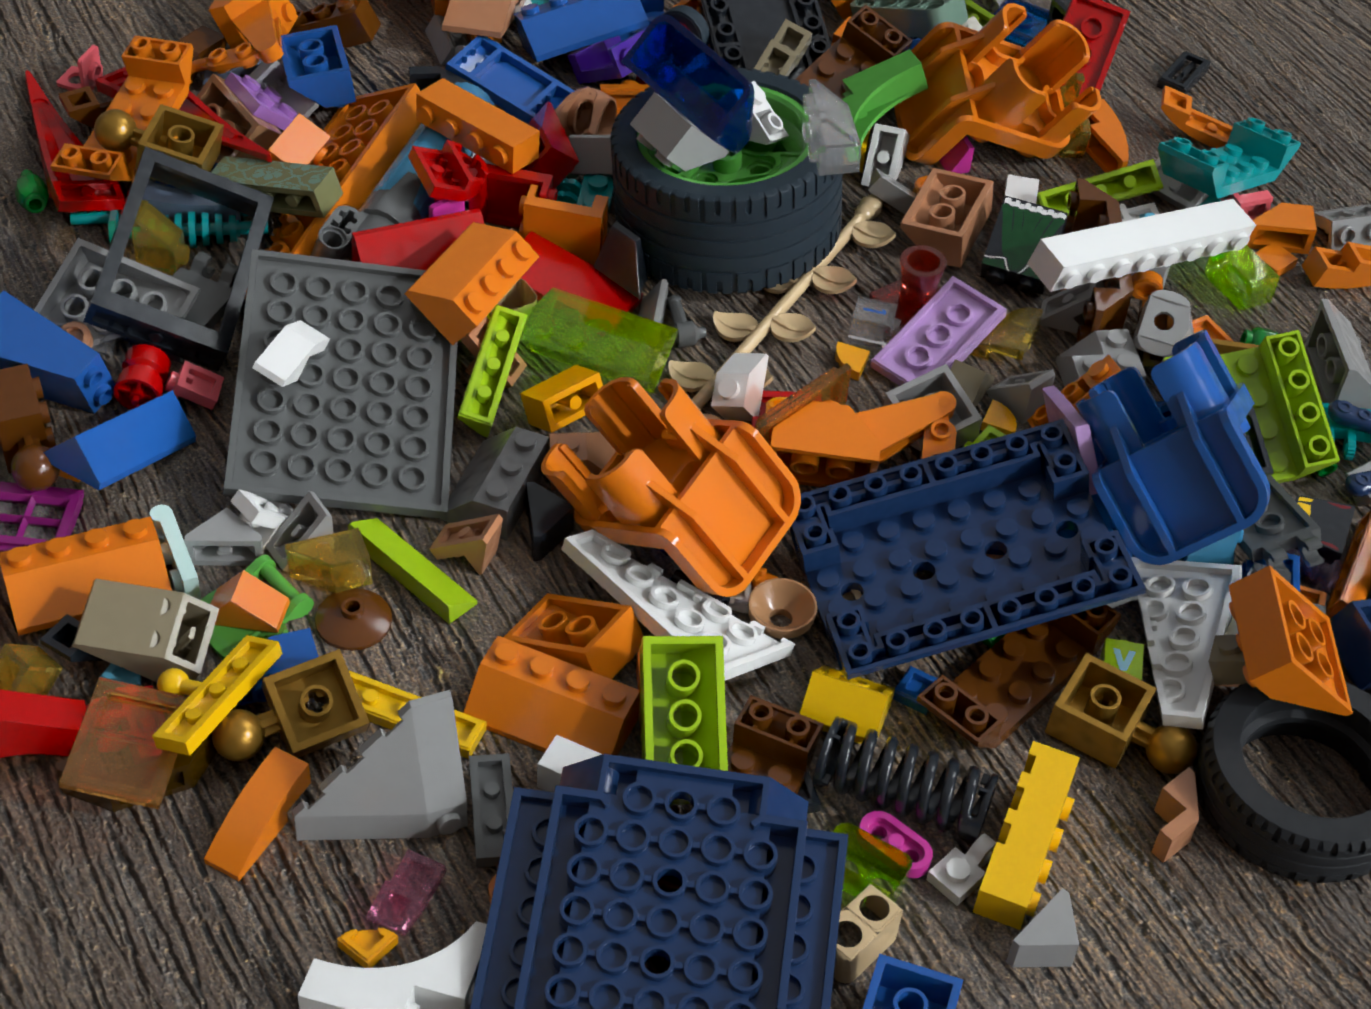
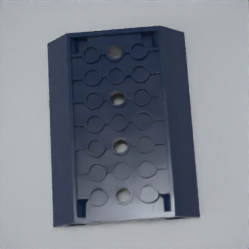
[789,419,1146,680]

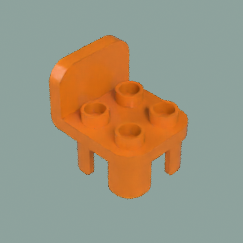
[894,3,1101,165]
[541,377,801,597]

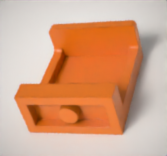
[519,184,609,266]

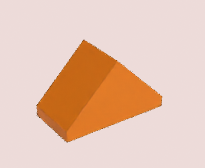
[210,570,290,633]

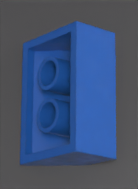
[281,25,356,108]

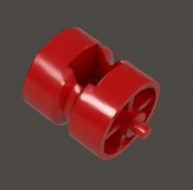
[114,344,171,410]

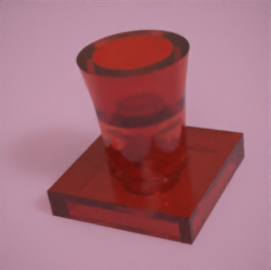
[869,245,947,331]

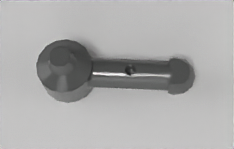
[667,295,707,348]

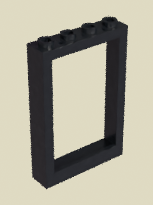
[83,146,274,371]

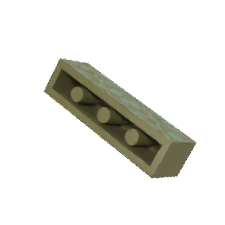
[211,156,343,218]

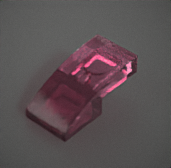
[366,849,447,936]

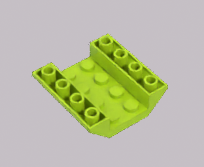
[1162,330,1340,483]

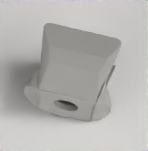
[1132,290,1194,357]

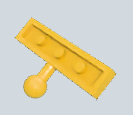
[152,635,283,756]

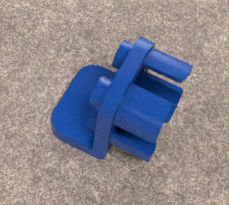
[1075,329,1270,565]

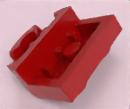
[408,140,489,201]

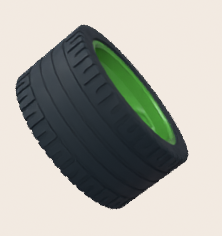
[610,68,843,294]

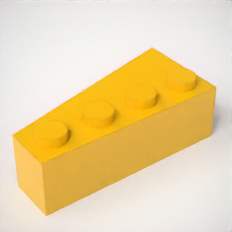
[973,741,1080,930]

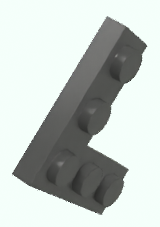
[469,753,513,868]

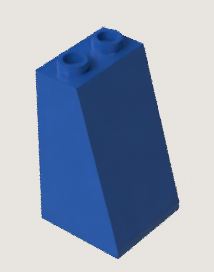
[0,290,115,414]

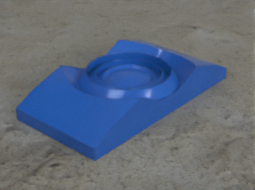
[445,35,575,124]

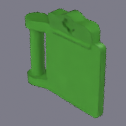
[200,554,314,660]

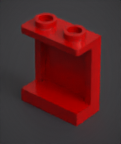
[469,164,558,228]

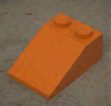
[503,593,644,679]

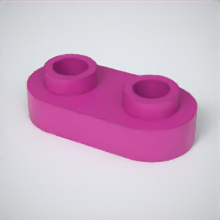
[858,811,933,878]

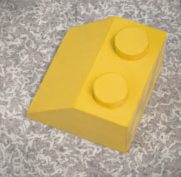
[800,665,895,744]

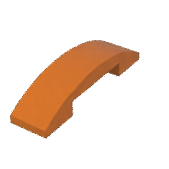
[1161,85,1233,148]

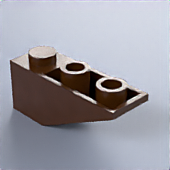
[288,0,381,48]

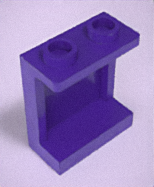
[568,25,665,84]

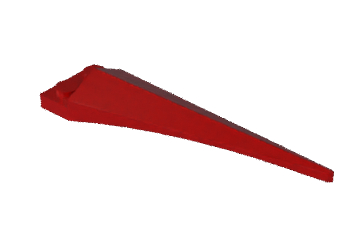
[95,67,272,162]
[24,70,125,213]

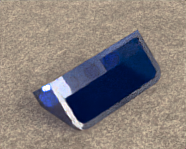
[621,15,755,154]

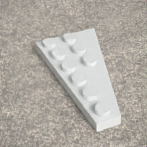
[561,529,795,681]
[1131,557,1242,730]

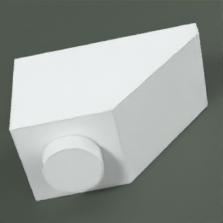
[861,123,910,187]
[711,353,769,421]

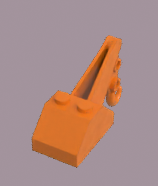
[190,0,298,84]
[770,391,957,487]

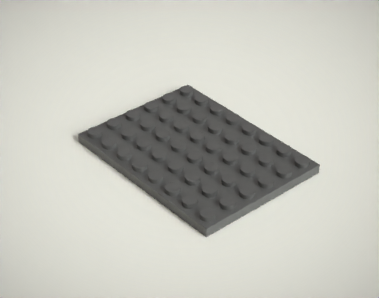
[223,249,458,519]

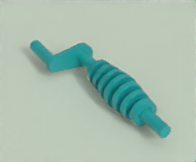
[70,210,268,248]

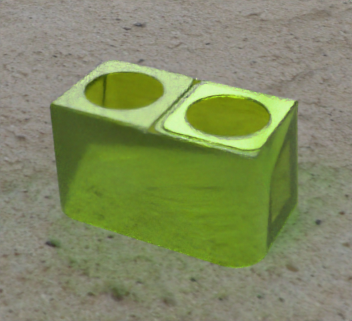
[1205,245,1280,311]
[833,822,912,903]

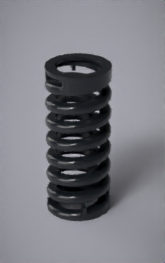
[813,716,1000,843]

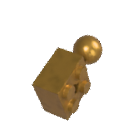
[94,104,224,184]
[212,649,370,761]
[1045,653,1197,774]

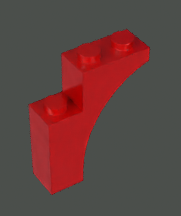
[0,689,92,758]

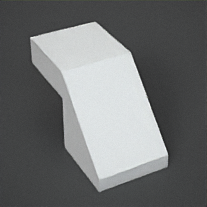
[1003,174,1039,204]
[252,320,330,387]

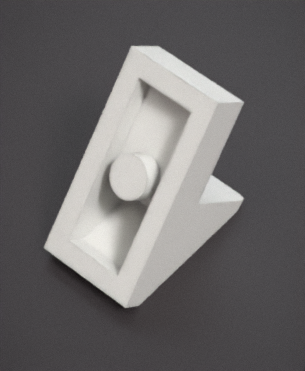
[231,489,294,551]

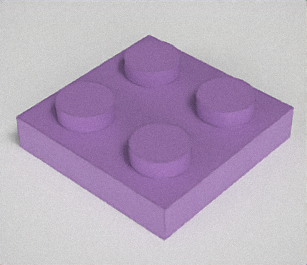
[224,72,297,130]

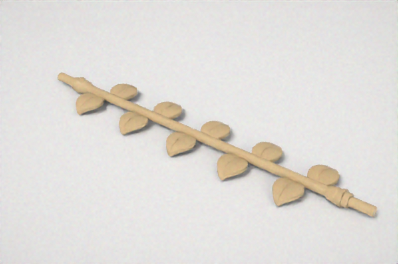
[668,194,896,420]

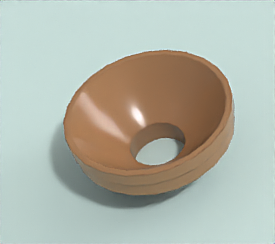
[748,578,817,639]

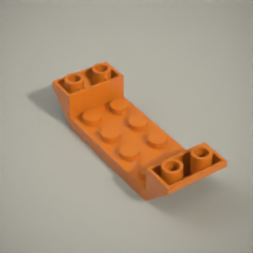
[50,35,194,181]

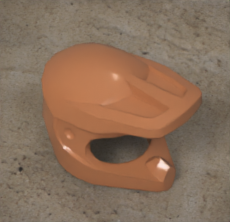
[555,86,617,139]

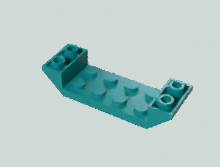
[1158,117,1301,199]

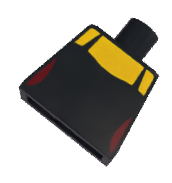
[1286,495,1356,577]

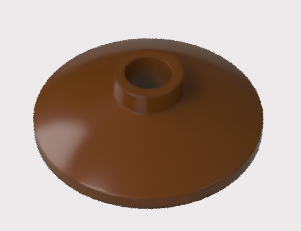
[315,588,392,651]

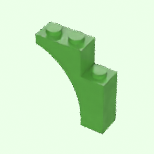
[831,49,929,164]

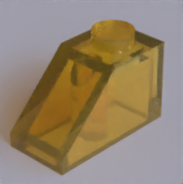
[131,200,190,276]
[285,528,373,593]
[0,643,63,695]

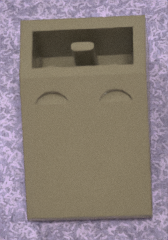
[72,579,220,682]

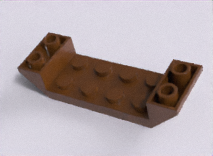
[795,5,913,104]
[1065,178,1134,343]
[916,604,1121,748]
[657,695,824,892]

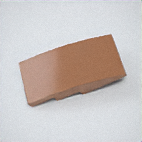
[442,0,519,38]

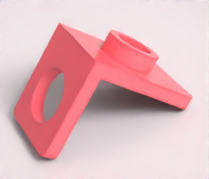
[56,45,103,91]

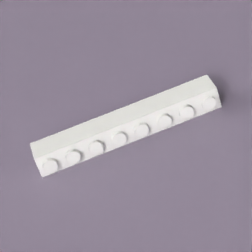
[1027,199,1256,292]

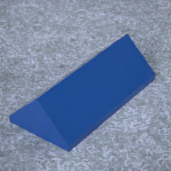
[43,390,196,490]

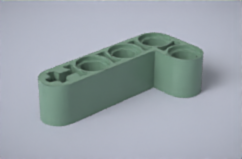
[850,0,968,38]

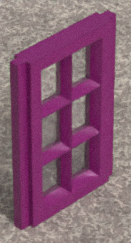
[0,481,84,552]

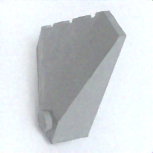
[34,238,201,349]
[292,690,468,841]

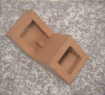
[1151,767,1199,863]

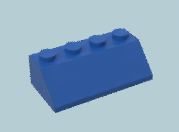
[513,0,650,62]

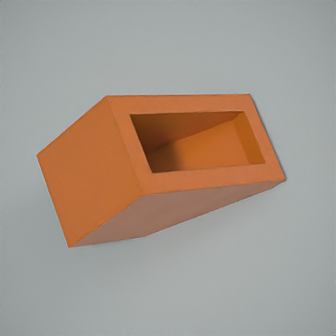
[1245,203,1317,254]

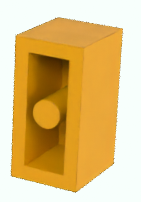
[520,365,603,433]

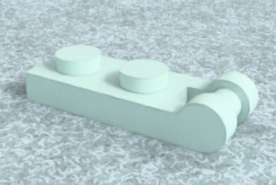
[150,505,201,599]

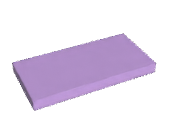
[870,276,1007,386]
[1042,385,1098,495]

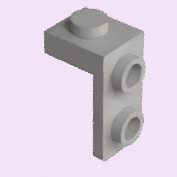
[249,60,319,118]

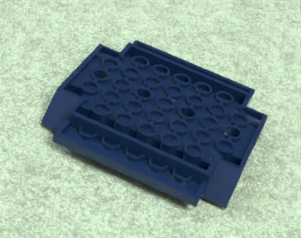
[470,754,848,1009]

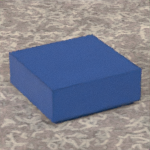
[893,665,938,715]

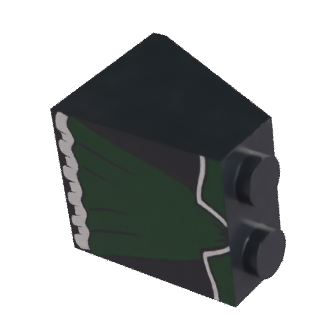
[980,195,1068,295]

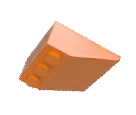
[1228,565,1353,716]

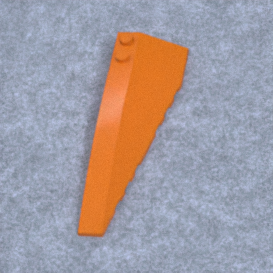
[244,83,421,300]

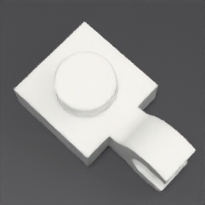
[926,833,996,906]

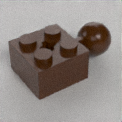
[0,364,60,492]

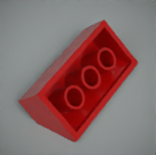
[352,208,484,270]

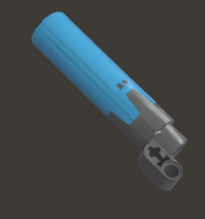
[310,82,494,261]

